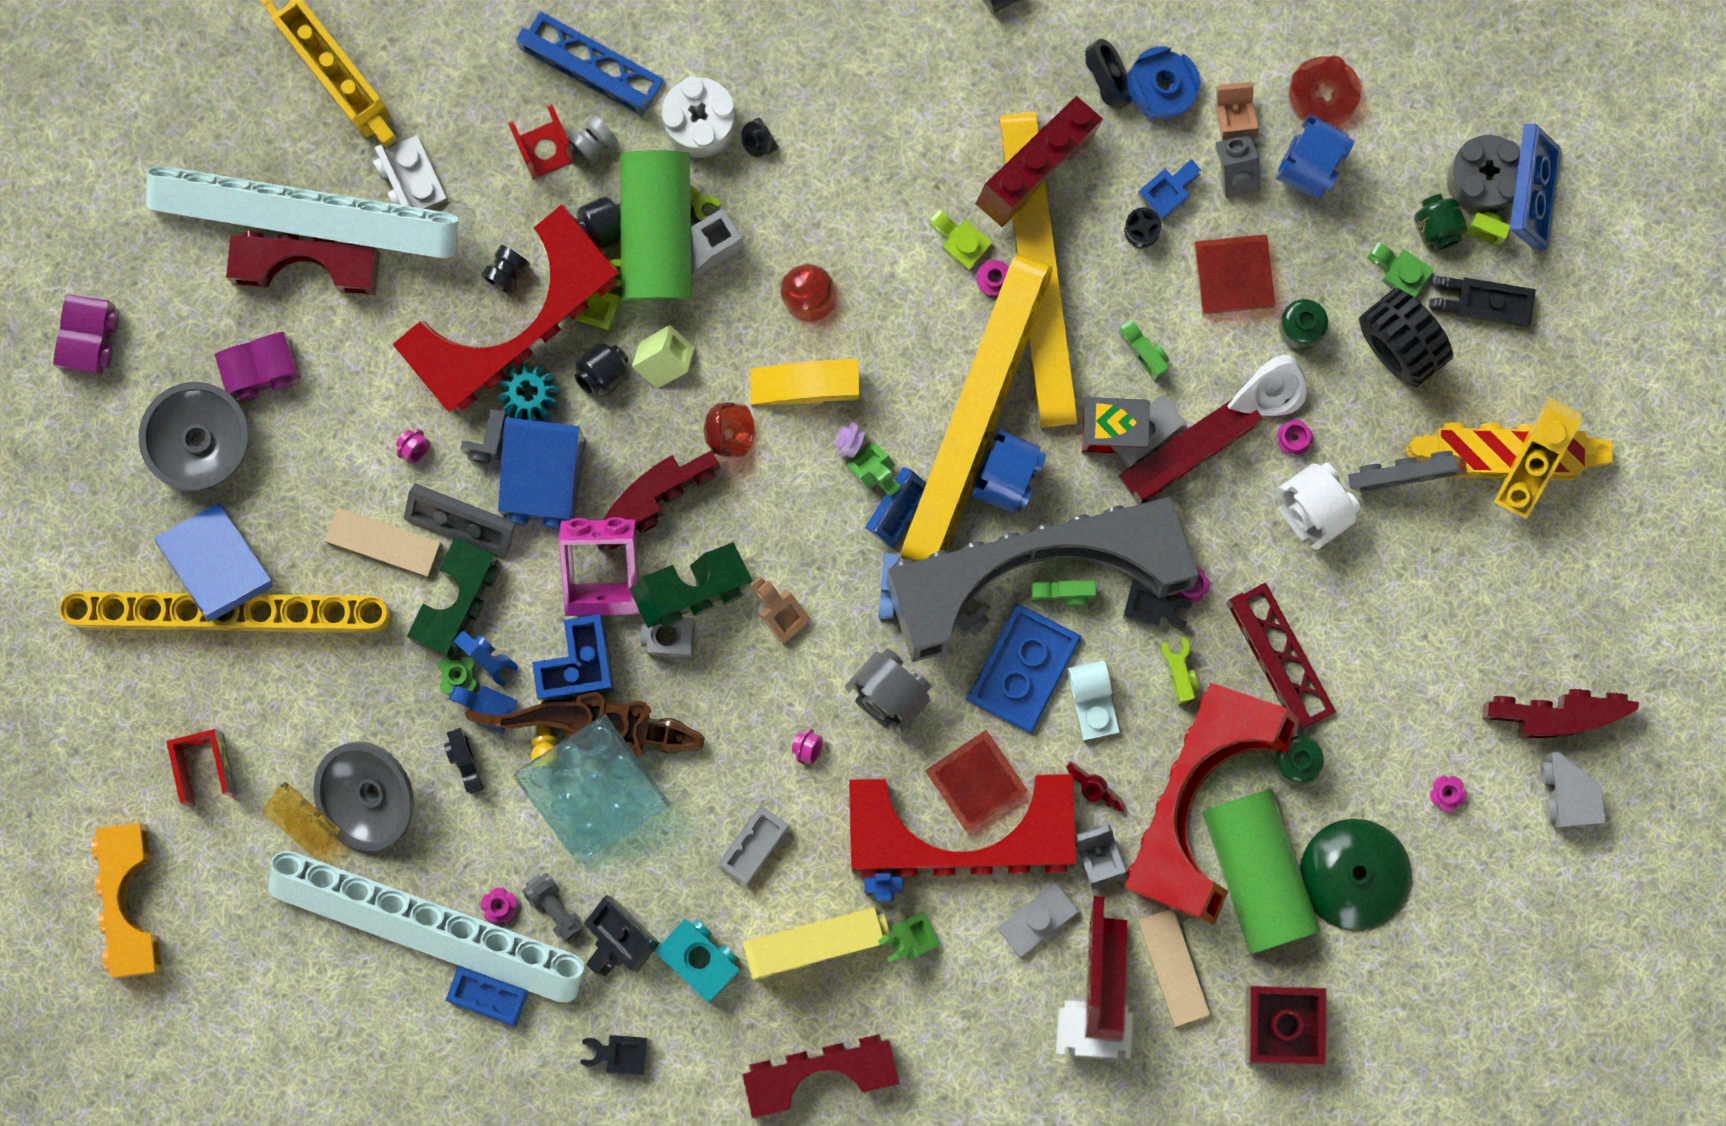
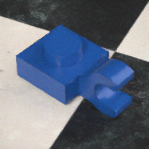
[1138,159,1201,221]
[453,631,518,686]
[448,686,518,734]
[864,873,902,903]

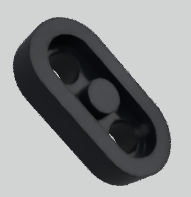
[1085,39,1133,109]

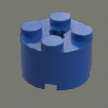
[1275,114,1355,199]
[971,430,1047,514]

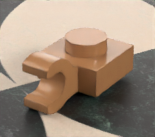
[750,577,811,644]

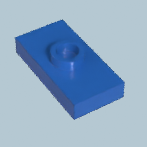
[865,467,927,548]
[445,965,530,1026]

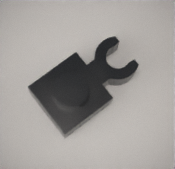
[1123,581,1192,628]
[444,728,484,794]
[580,1035,648,1076]

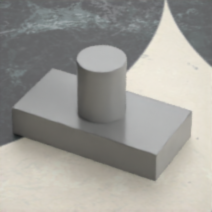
[997,882,1079,958]

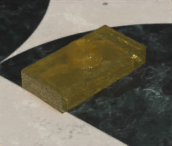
[261,782,341,859]

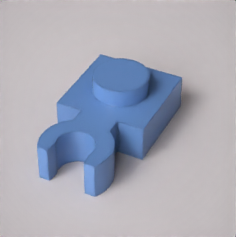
[878,553,899,620]

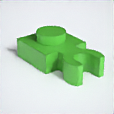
[1119,319,1169,382]
[1031,580,1096,607]
[878,911,941,963]

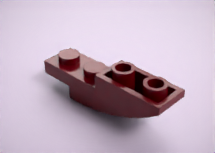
[596,450,721,551]
[1482,689,1639,739]

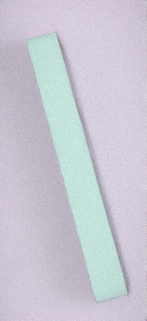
[146,166,459,258]
[268,851,584,1002]

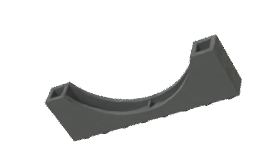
[886,496,1199,662]

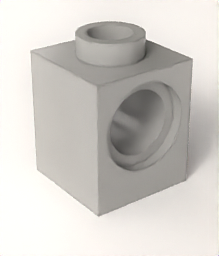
[641,617,695,658]

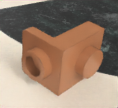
[1216,82,1259,141]

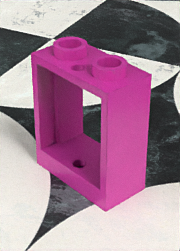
[558,517,639,616]

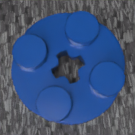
[1127,46,1201,119]

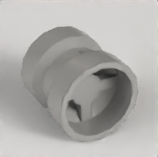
[568,115,618,166]

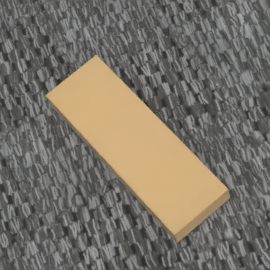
[325,507,442,578]
[1137,909,1210,1027]

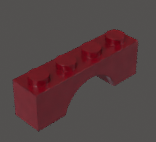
[975,95,1103,227]
[226,231,380,295]
[742,1034,899,1118]

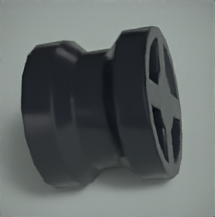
[1124,207,1162,249]

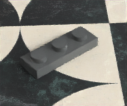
[1348,451,1467,492]
[403,483,516,558]

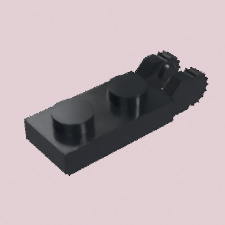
[1429,276,1536,327]

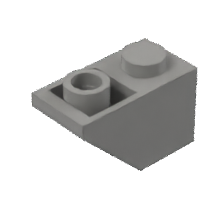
[691,208,744,280]
[1540,752,1605,829]

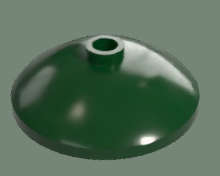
[1300,819,1412,931]

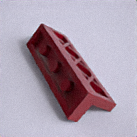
[1118,399,1263,504]
[1226,582,1336,733]
[1084,896,1128,1042]

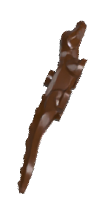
[465,691,705,759]

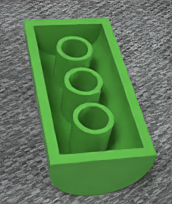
[620,150,691,302]
[1202,789,1321,954]

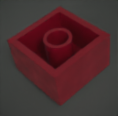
[1245,986,1326,1065]

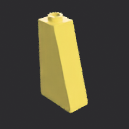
[743,907,890,980]

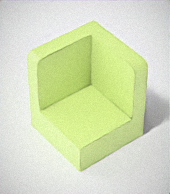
[632,325,695,388]

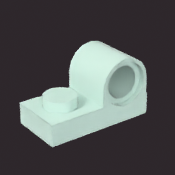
[1067,660,1120,741]

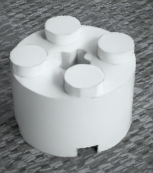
[662,76,736,158]
[1274,462,1361,549]
[1055,1001,1134,1059]

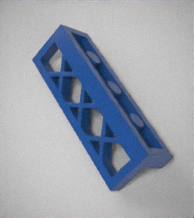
[516,11,664,117]

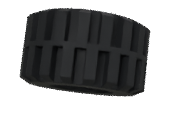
[1359,288,1454,387]

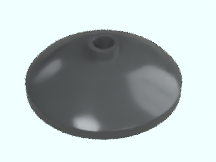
[138,382,250,491]
[313,741,414,851]

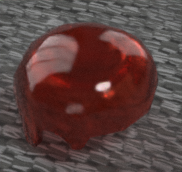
[780,263,837,322]
[703,402,755,457]

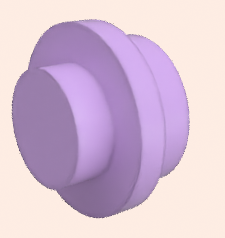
[834,422,865,458]

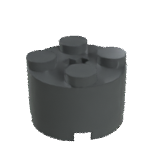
[1447,135,1520,215]
[845,648,931,735]

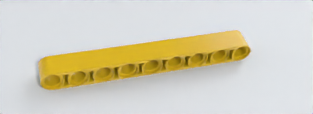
[999,111,1077,428]
[901,255,1053,562]
[59,592,392,633]

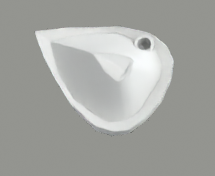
[1228,355,1307,416]

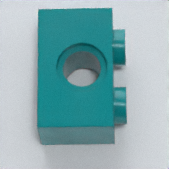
[654,918,741,1003]

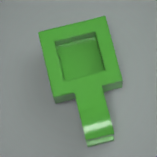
[1367,242,1434,297]
[845,442,902,496]

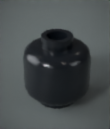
[576,197,621,249]
[574,343,629,397]

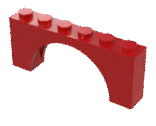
[392,204,620,412]
[1124,682,1300,926]
[849,774,1076,878]

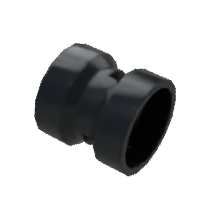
[481,245,531,295]

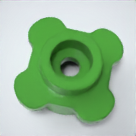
[438,656,477,694]

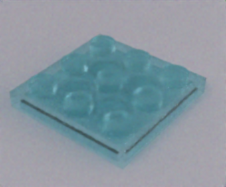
[513,714,670,864]

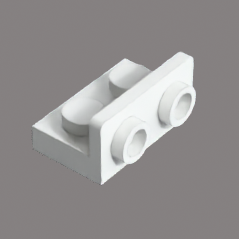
[373,135,448,210]

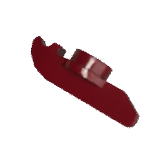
[1066,761,1125,812]

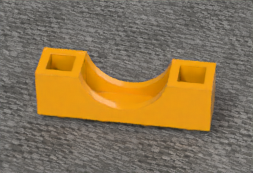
[91,823,162,978]

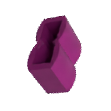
[53,294,119,376]
[214,331,301,402]

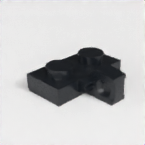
[584,895,660,976]

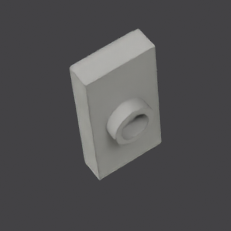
[1111,394,1186,468]
[717,805,791,887]

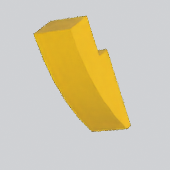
[750,359,860,405]

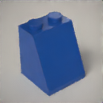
[498,417,586,529]

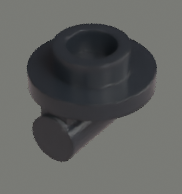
[741,117,780,157]

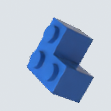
[532,614,615,703]

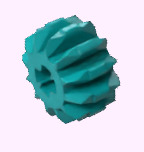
[498,363,561,421]

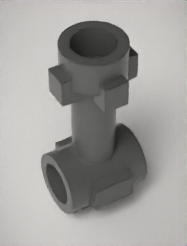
[522,873,583,942]

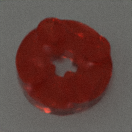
[1288,56,1361,127]

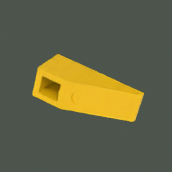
[1494,397,1582,519]

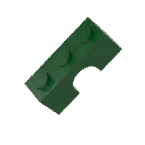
[406,537,500,659]
[629,542,753,629]

